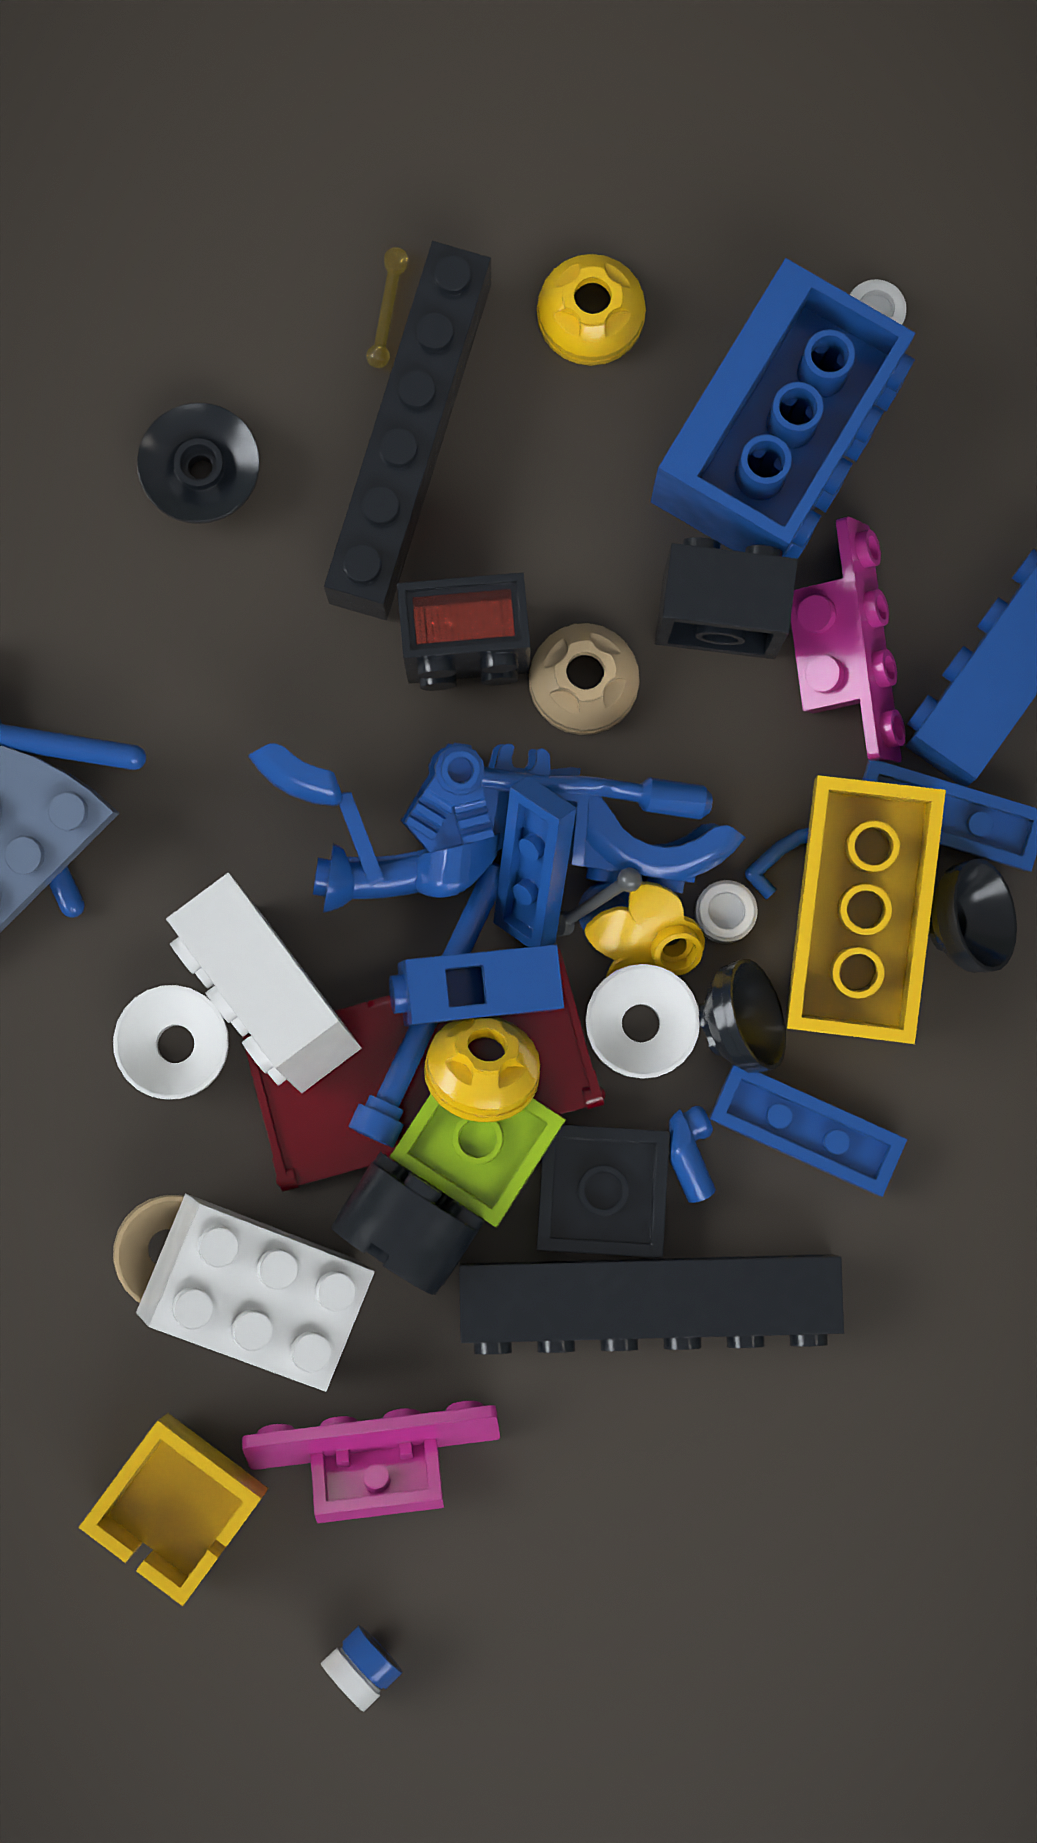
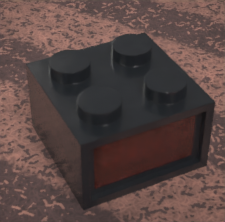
[397,572,531,691]

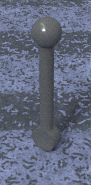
[557,867,642,937]

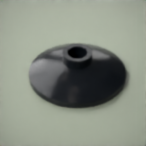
[137,403,260,524]

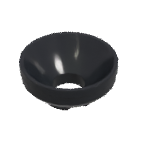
[929,859,1017,973]
[699,959,786,1073]

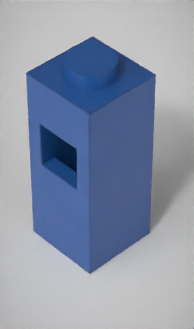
[389,945,564,1026]

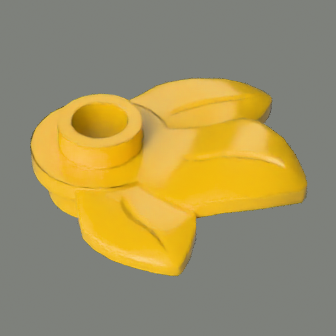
[584,881,705,977]

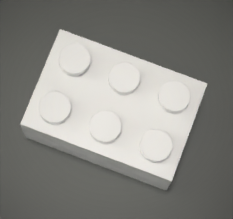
[166,873,362,1093]
[136,1193,375,1392]

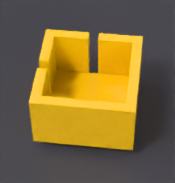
[78,1413,269,1606]

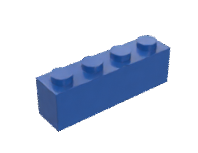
[905,548,1037,787]

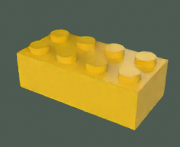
[785,775,946,1044]

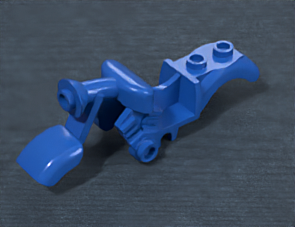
[248,743,746,913]

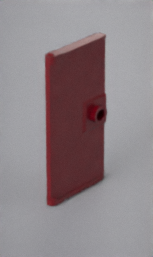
[243,949,606,1192]

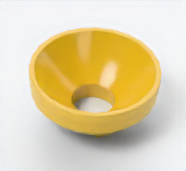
[537,254,646,366]
[424,1017,540,1122]

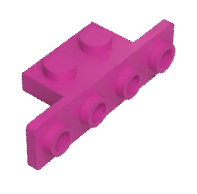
[791,516,906,764]
[242,1401,500,1524]

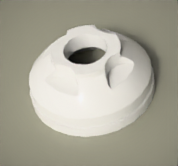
[585,964,700,1079]
[113,985,229,1100]

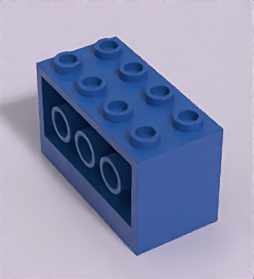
[650,258,916,559]

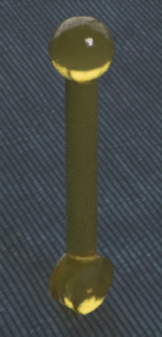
[366,247,408,368]

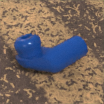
[669,1105,716,1203]

